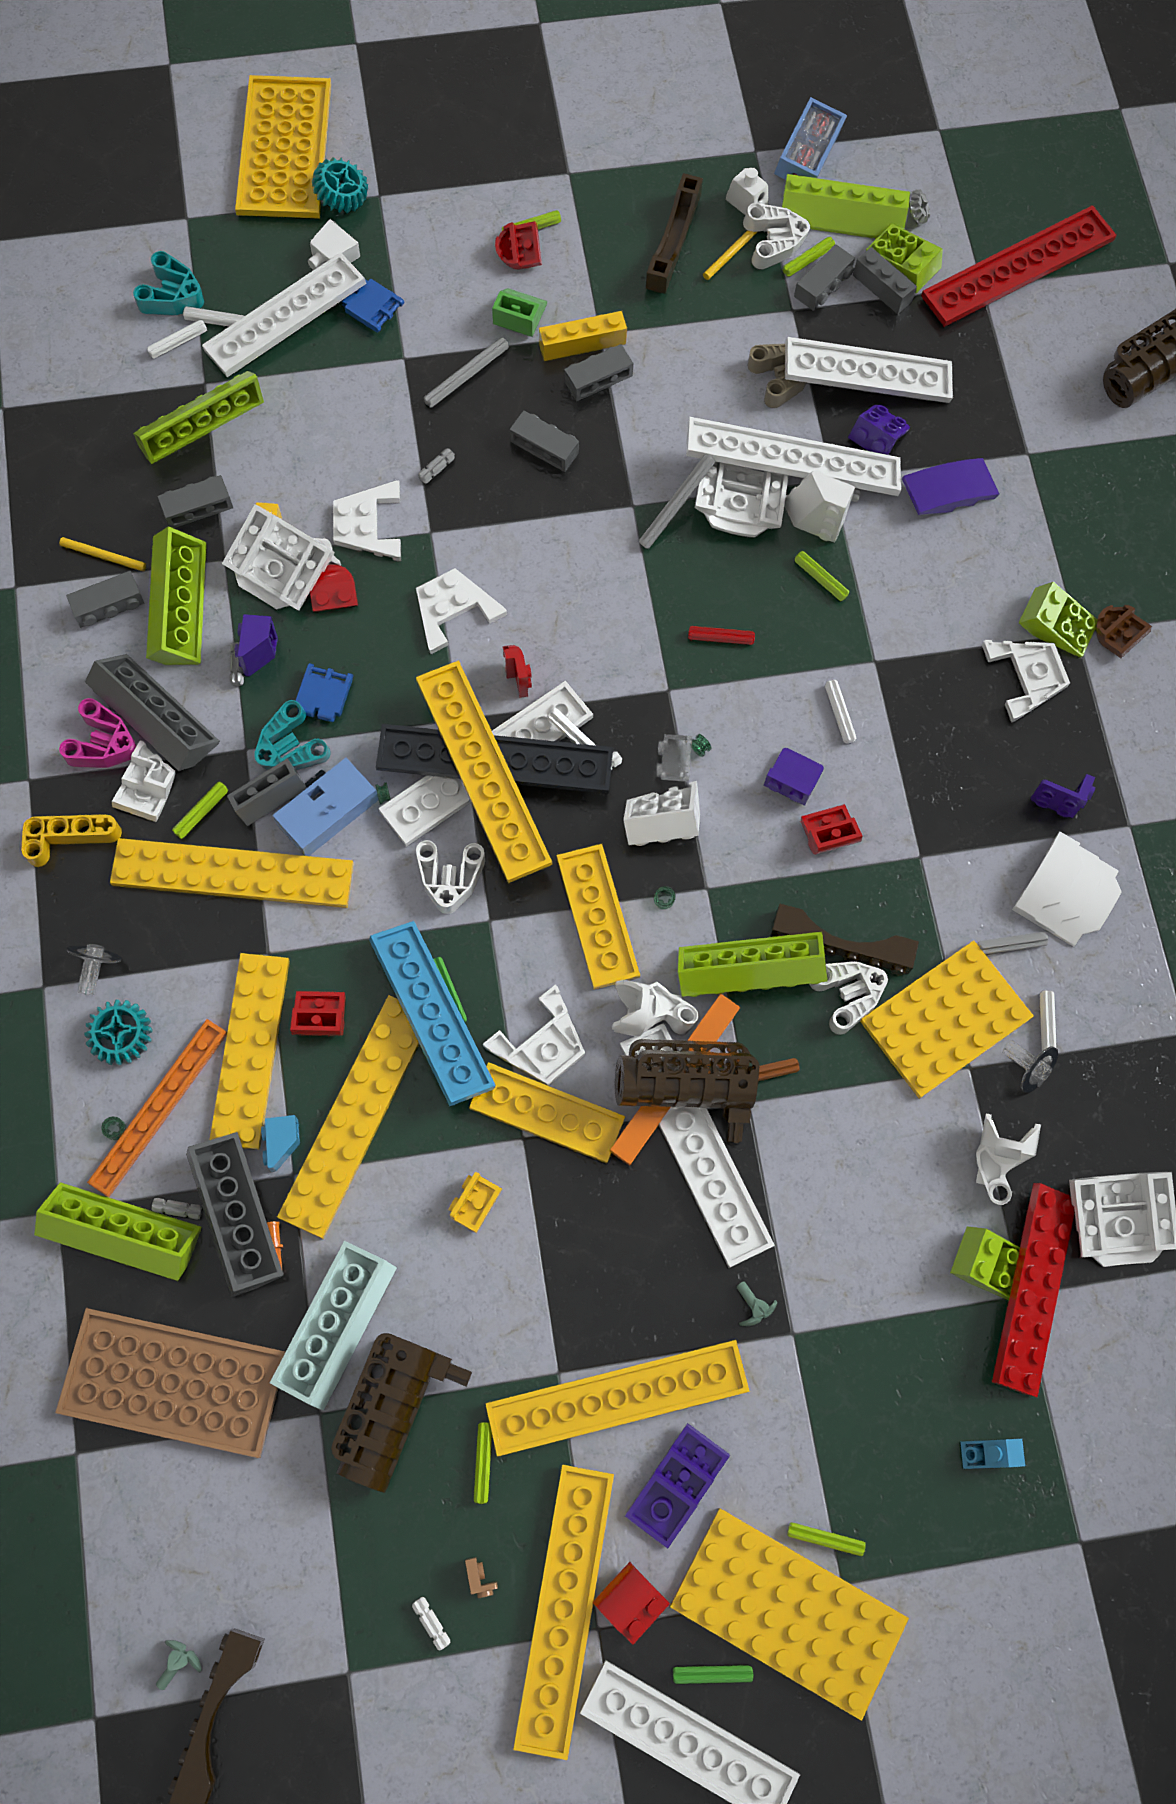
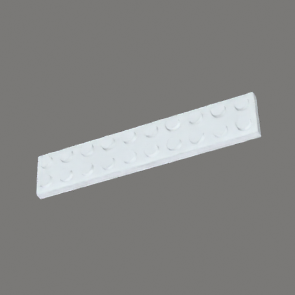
[686,417,901,496]
[378,681,593,847]
[620,1023,775,1268]

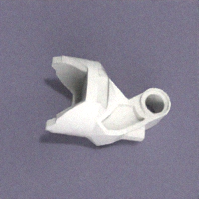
[612,980,698,1037]
[976,1114,1041,1205]

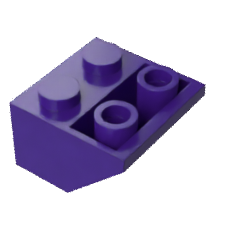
[235,614,278,677]

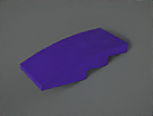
[902,458,1000,515]
[625,1423,730,1549]

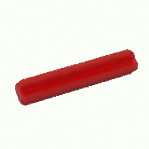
[688,626,755,645]

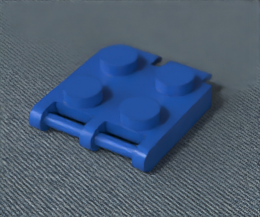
[341,279,405,333]
[296,663,353,722]

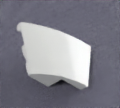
[112,740,175,822]

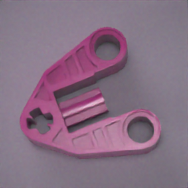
[59,698,137,768]

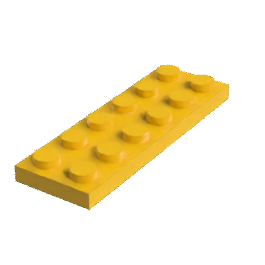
[556,844,640,990]
[469,1062,625,1163]

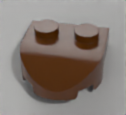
[1096,604,1152,658]

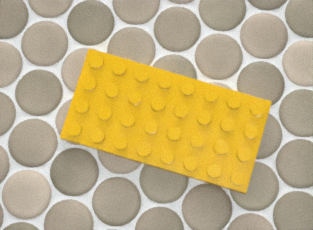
[235,75,331,218]
[669,1508,909,1721]

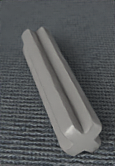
[978,932,1048,954]

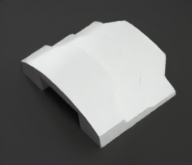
[695,461,789,537]
[222,504,335,610]
[1012,832,1122,947]
[1069,1172,1176,1267]

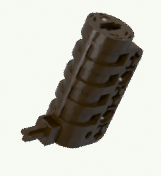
[1103,309,1176,408]
[614,1039,760,1143]
[331,1333,472,1493]

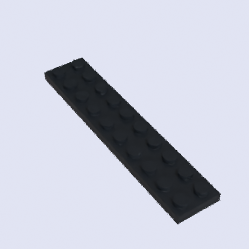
[376,724,613,794]

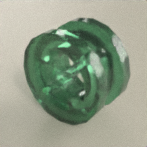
[689,734,712,757]
[375,782,391,805]
[654,886,676,909]
[101,1116,126,1141]

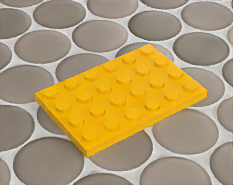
[860,940,1034,1099]

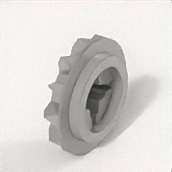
[909,189,930,224]

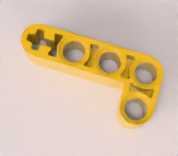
[21,815,122,867]

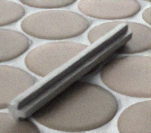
[424,337,508,407]
[639,454,715,549]

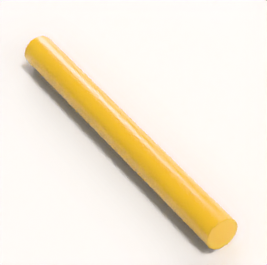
[703,230,758,280]
[59,537,146,572]

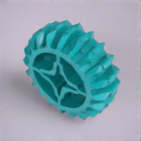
[312,157,369,214]
[84,999,153,1066]

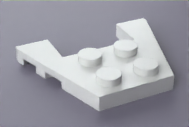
[333,481,401,561]
[416,568,507,654]
[982,640,1070,722]
[483,985,585,1086]

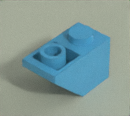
[261,1115,300,1172]
[961,1439,1025,1469]

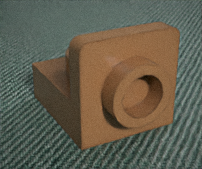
[465,1557,498,1598]

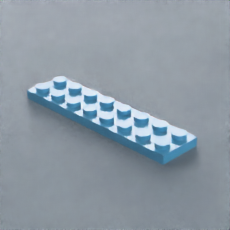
[369,921,496,1106]

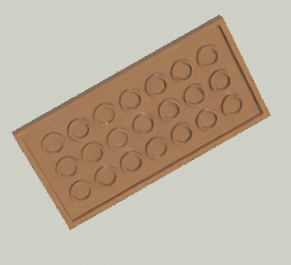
[55,1308,286,1458]

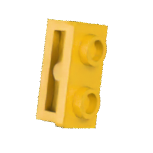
[448,1172,502,1234]

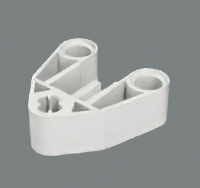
[743,203,810,269]
[416,840,485,914]
[809,962,888,1035]

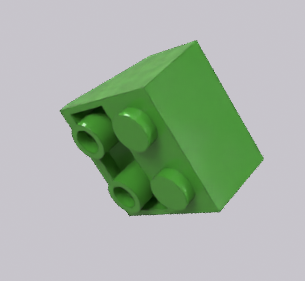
[492,288,547,337]

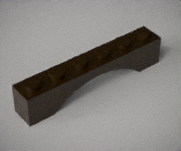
[645,173,703,294]
[770,904,919,975]
[168,1628,265,1804]

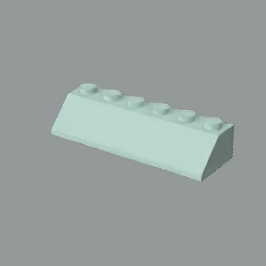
[270,1241,397,1411]

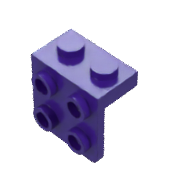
[848,405,910,455]
[763,748,824,806]
[1031,774,1096,818]

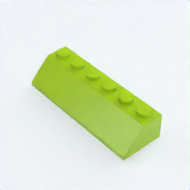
[782,174,910,239]
[133,371,264,464]
[146,526,206,665]
[678,932,828,997]
[34,1182,201,1281]

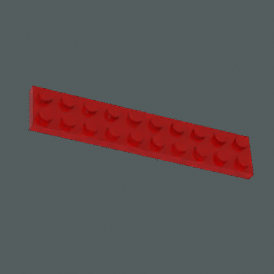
[921,205,1117,327]

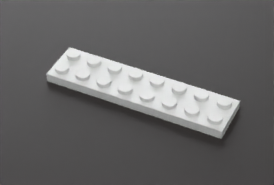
[202,252,366,377]
[785,337,953,403]
[580,1660,800,1804]

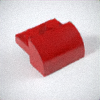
[800,804,863,855]
[290,991,346,1036]
[592,1561,670,1645]

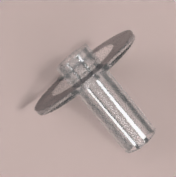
[67,944,122,995]
[1002,1040,1058,1093]

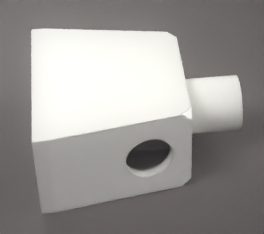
[725,168,768,218]
[308,219,360,270]

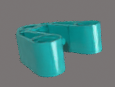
[133,251,204,315]
[254,700,331,770]

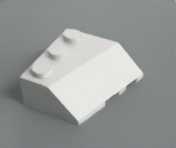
[784,470,855,543]
[624,781,700,846]

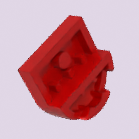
[495,221,542,270]
[310,564,358,612]
[502,645,532,698]

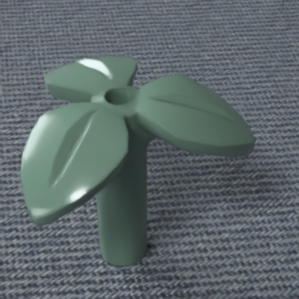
[737,1282,777,1326]
[156,1640,202,1690]

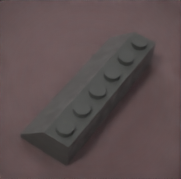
[85,654,220,771]
[186,1132,283,1297]

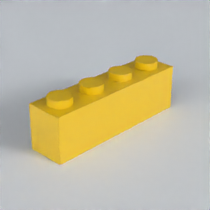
[539,311,627,361]

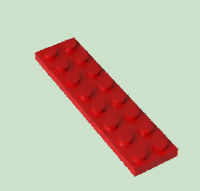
[992,1183,1075,1397]

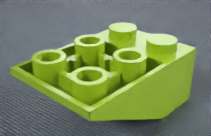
[866,224,943,294]
[1019,582,1097,657]
[950,1226,1020,1300]

